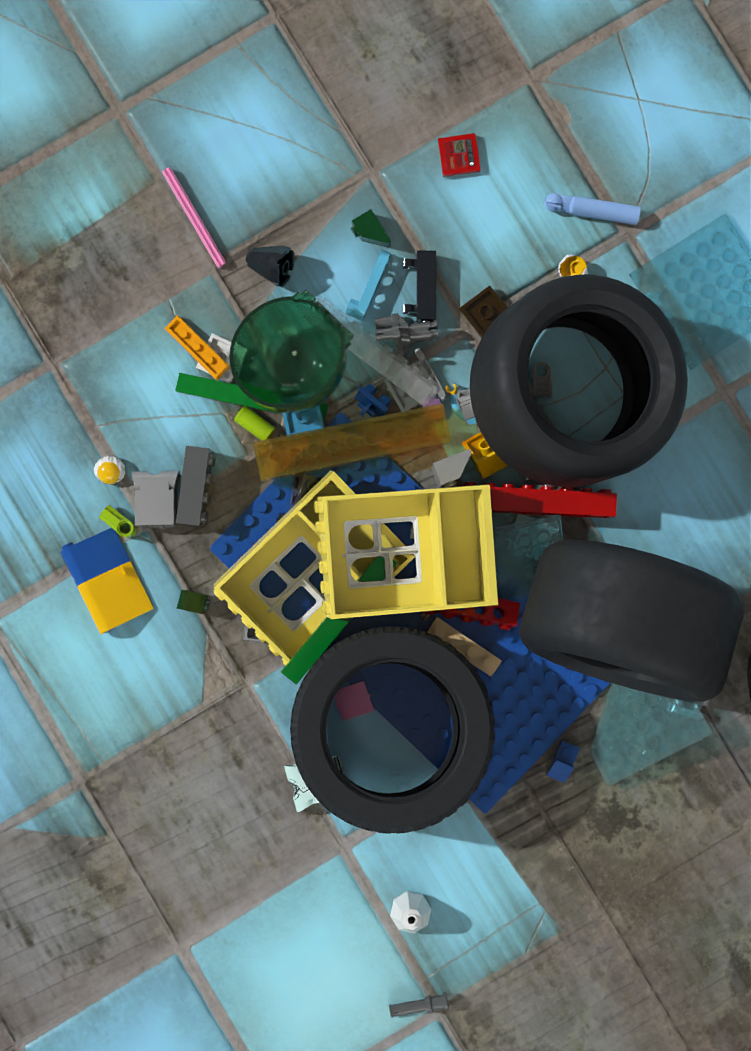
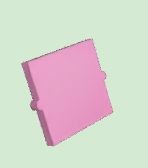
[334,681,374,721]

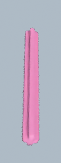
[162,167,226,268]

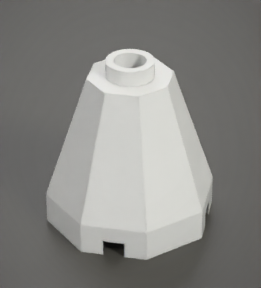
[390,890,431,934]

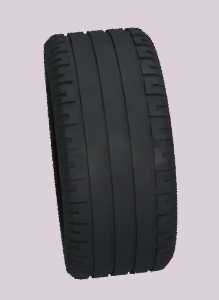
[290,626,495,834]

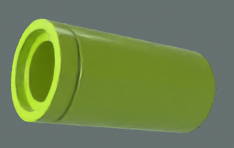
[234,406,276,443]

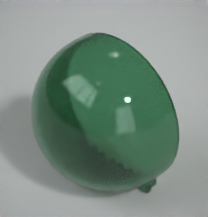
[229,290,354,414]

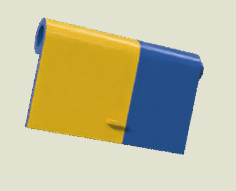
[60,528,154,635]

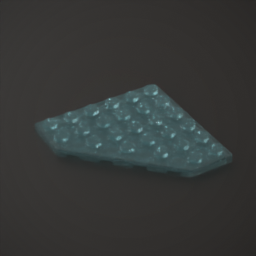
[590,683,713,787]

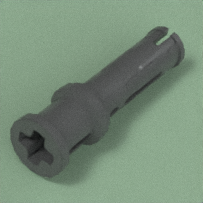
[389,992,449,1018]

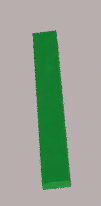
[175,373,328,424]
[281,556,397,685]

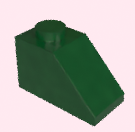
[350,209,391,248]
[176,590,210,614]

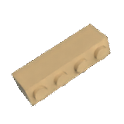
[426,617,502,677]

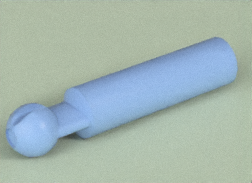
[545,193,641,225]

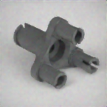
[375,313,439,363]

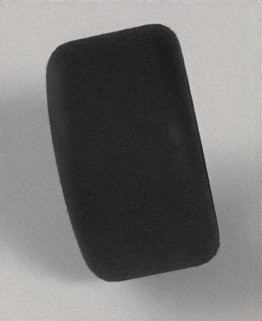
[470,274,688,487]
[519,539,744,702]

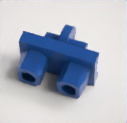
[355,384,391,419]

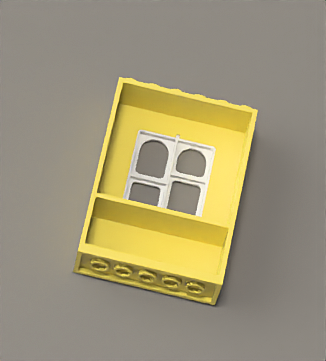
[214,470,415,666]
[315,485,498,619]

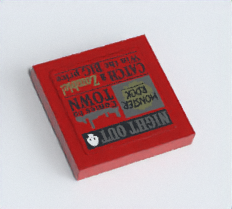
[438,133,481,177]

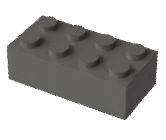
[176,446,216,527]

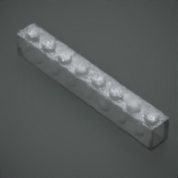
[304,297,440,408]

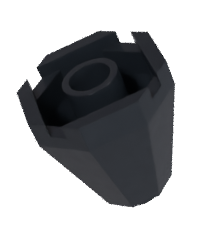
[246,245,294,288]

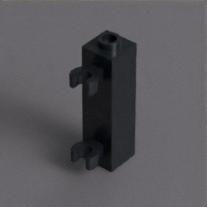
[403,250,436,323]

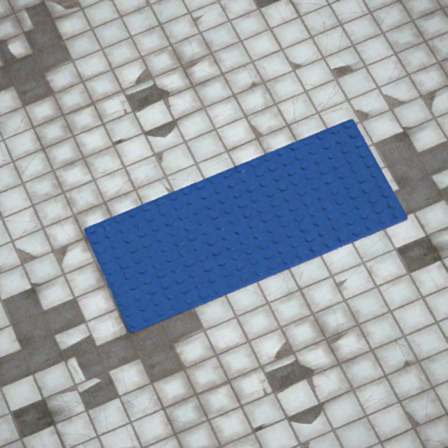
[210,413,610,813]

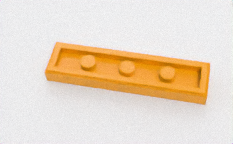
[164,315,231,381]

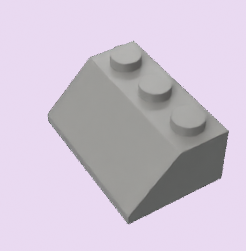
[431,449,471,488]

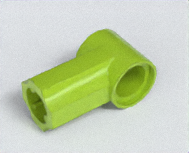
[99,505,137,538]

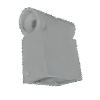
[131,471,180,528]

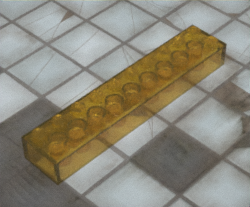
[253,404,451,482]

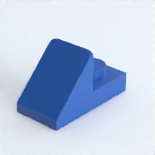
[546,740,580,783]

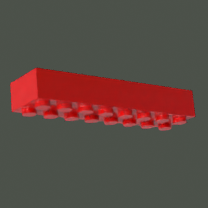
[460,482,617,519]

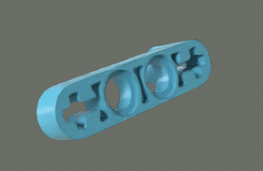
[345,250,391,321]

